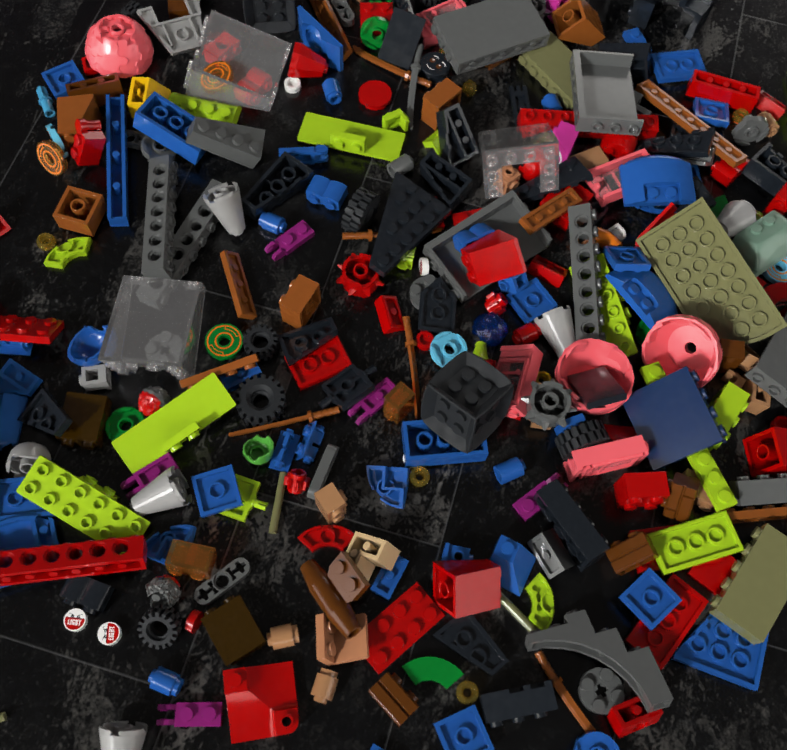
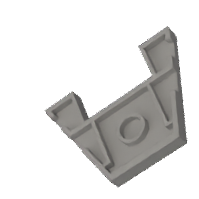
[137,0,204,56]

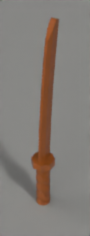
[352,45,432,88]
[342,227,442,241]
[402,316,421,419]
[228,406,340,437]
[534,650,596,732]

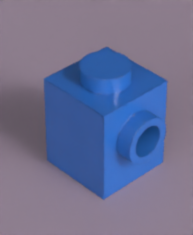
[498,272,529,294]

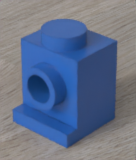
[441,542,473,561]

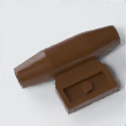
[300,551,370,639]

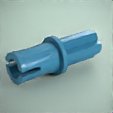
[36,86,56,118]

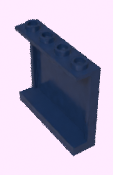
[623,366,728,472]

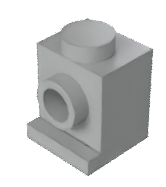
[79,364,112,391]

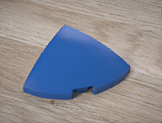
[366,465,410,509]
[146,525,197,571]

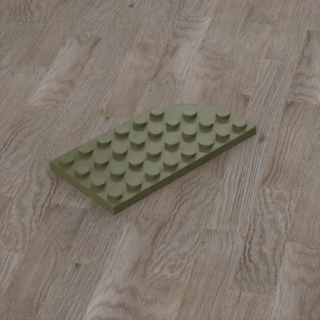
[636,197,787,344]

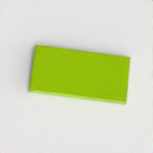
[648,510,745,576]

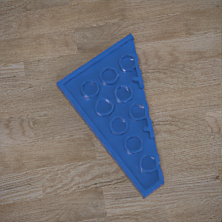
[671,613,769,691]

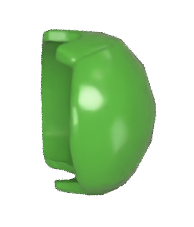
[243,435,274,465]

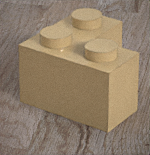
[346,531,401,581]

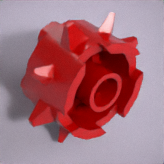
[336,253,384,298]

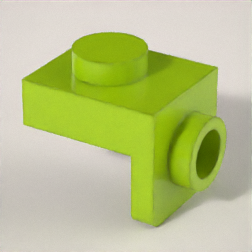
[382,108,410,132]

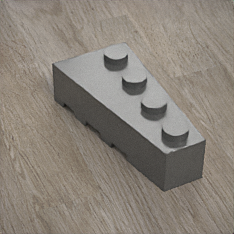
[185,117,265,169]

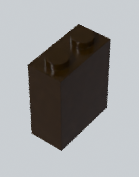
[55,392,113,450]
[200,595,268,668]

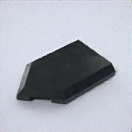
[418,276,457,333]

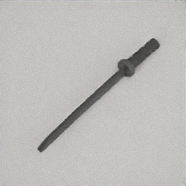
[407,44,424,130]

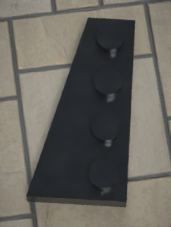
[637,127,716,157]
[513,156,594,204]

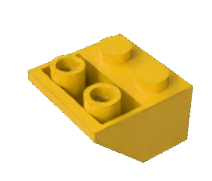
[127,76,171,118]

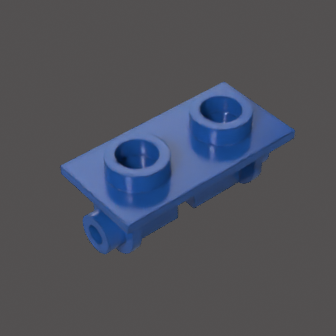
[0,341,33,356]
[294,421,325,465]
[268,429,301,473]

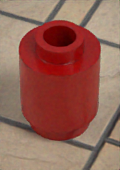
[512,322,542,345]

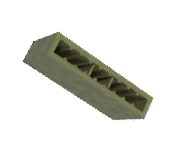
[518,31,573,111]
[709,523,787,645]

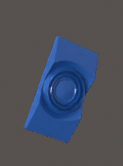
[297,5,343,72]

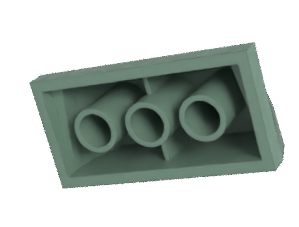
[732,209,787,277]

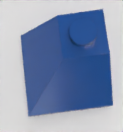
[489,534,536,597]

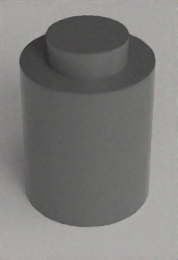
[386,154,414,179]

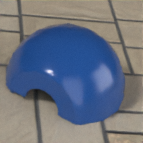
[67,325,116,367]

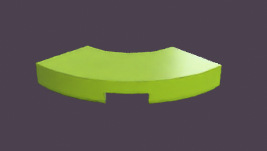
[43,237,93,269]
[525,572,555,630]

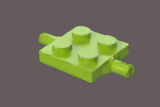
[219,474,268,523]

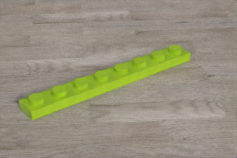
[639,361,738,512]

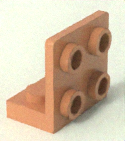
[316,613,369,666]

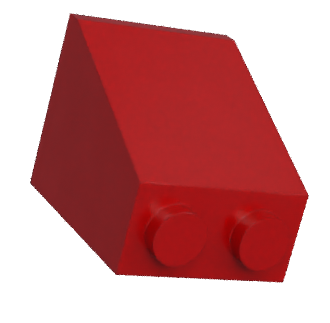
[460,229,527,287]
[742,427,787,478]
[433,559,502,619]

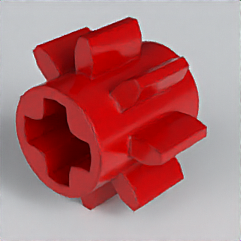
[484,291,508,315]
[283,468,310,494]

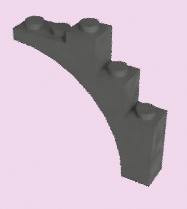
[525,609,674,713]

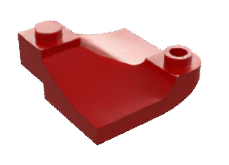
[223,661,299,744]

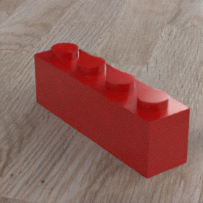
[685,69,761,113]

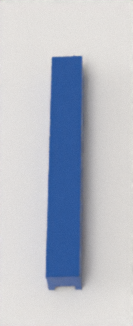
[106,94,129,227]

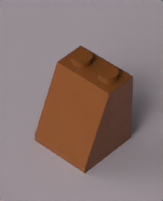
[551,0,605,47]
[57,94,103,154]

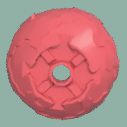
[85,14,154,78]
[642,314,723,388]
[555,338,635,415]

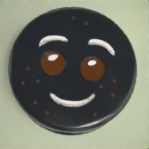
[419,52,451,85]

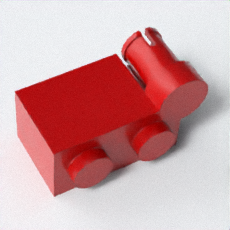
[71,119,106,166]

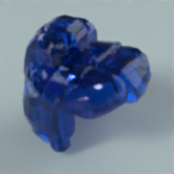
[472,312,509,346]

